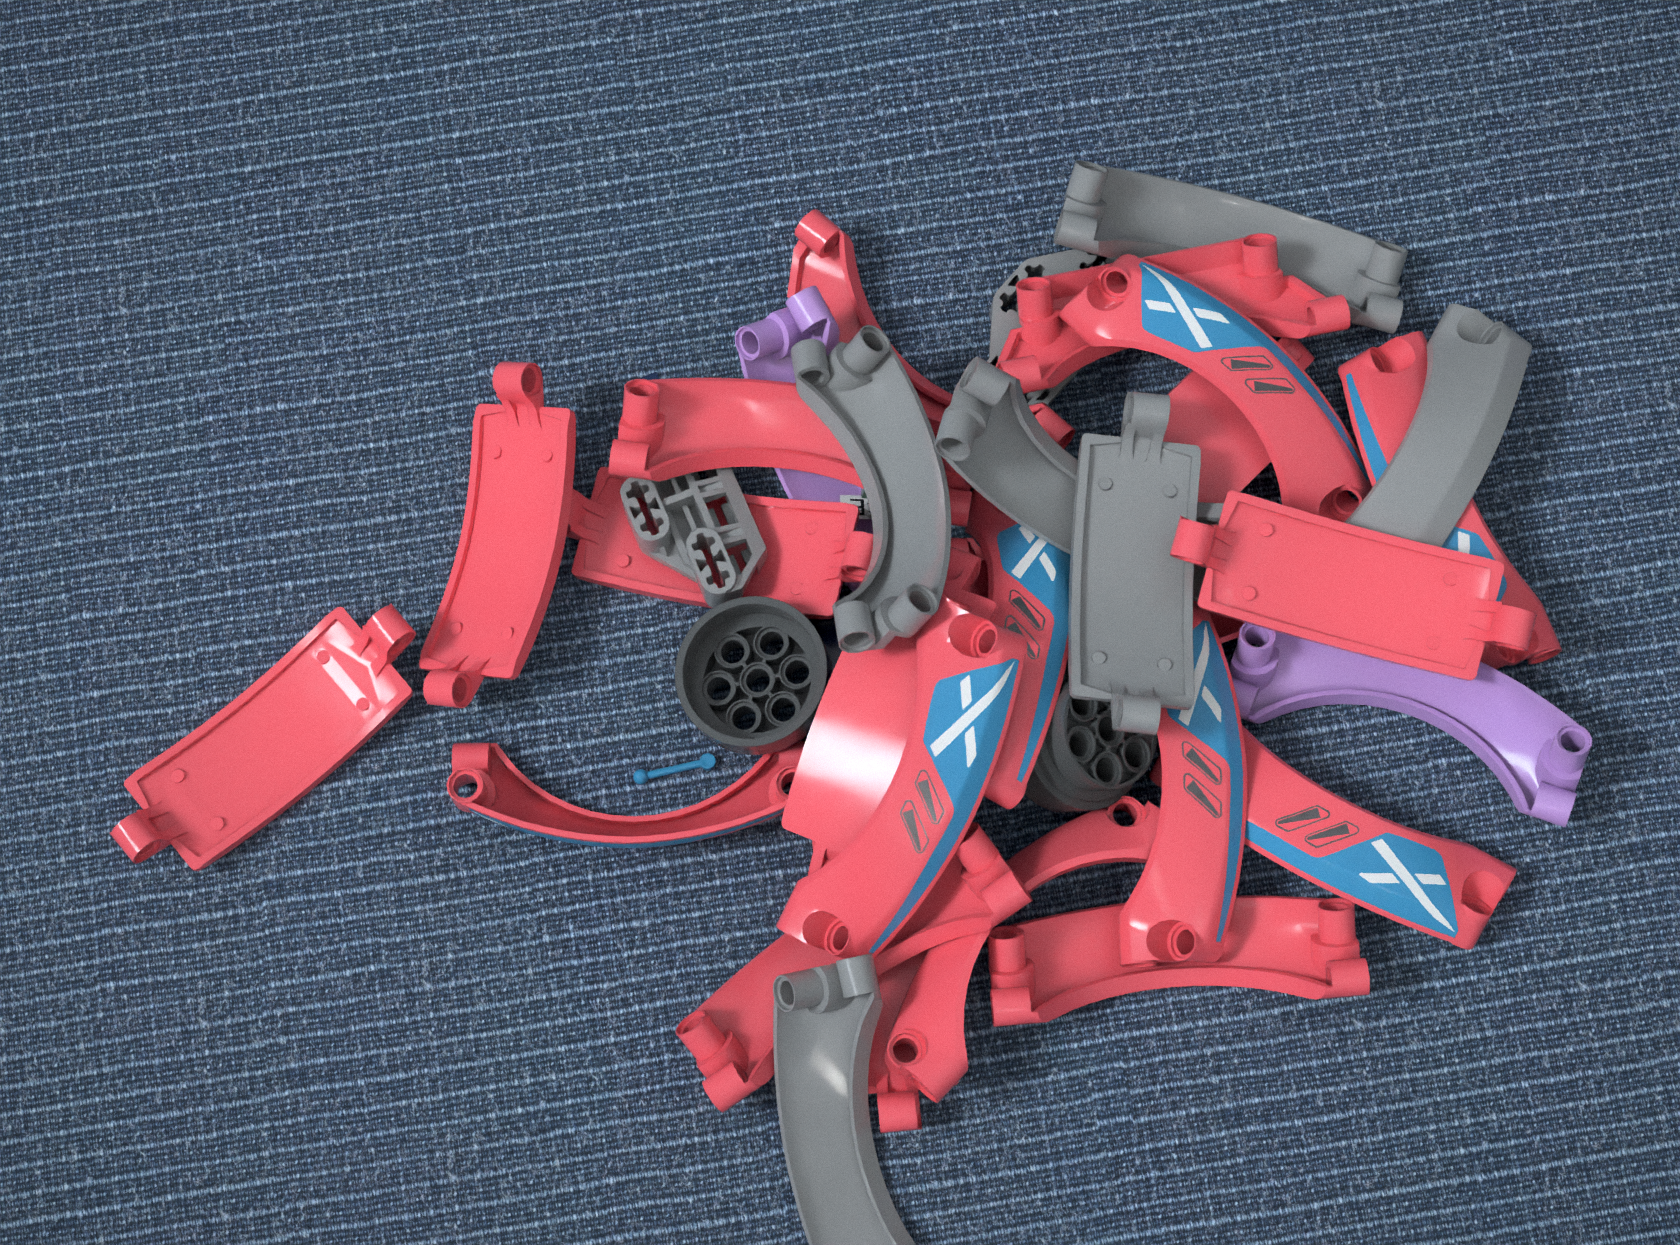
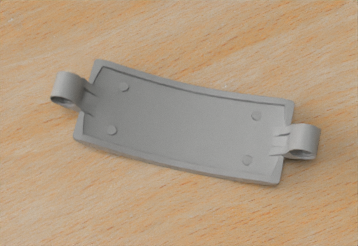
[1068,391,1201,735]

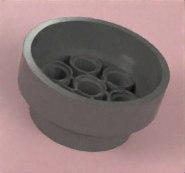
[675,596,833,755]
[1025,661,1157,813]

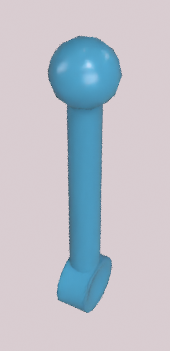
[633,753,716,785]

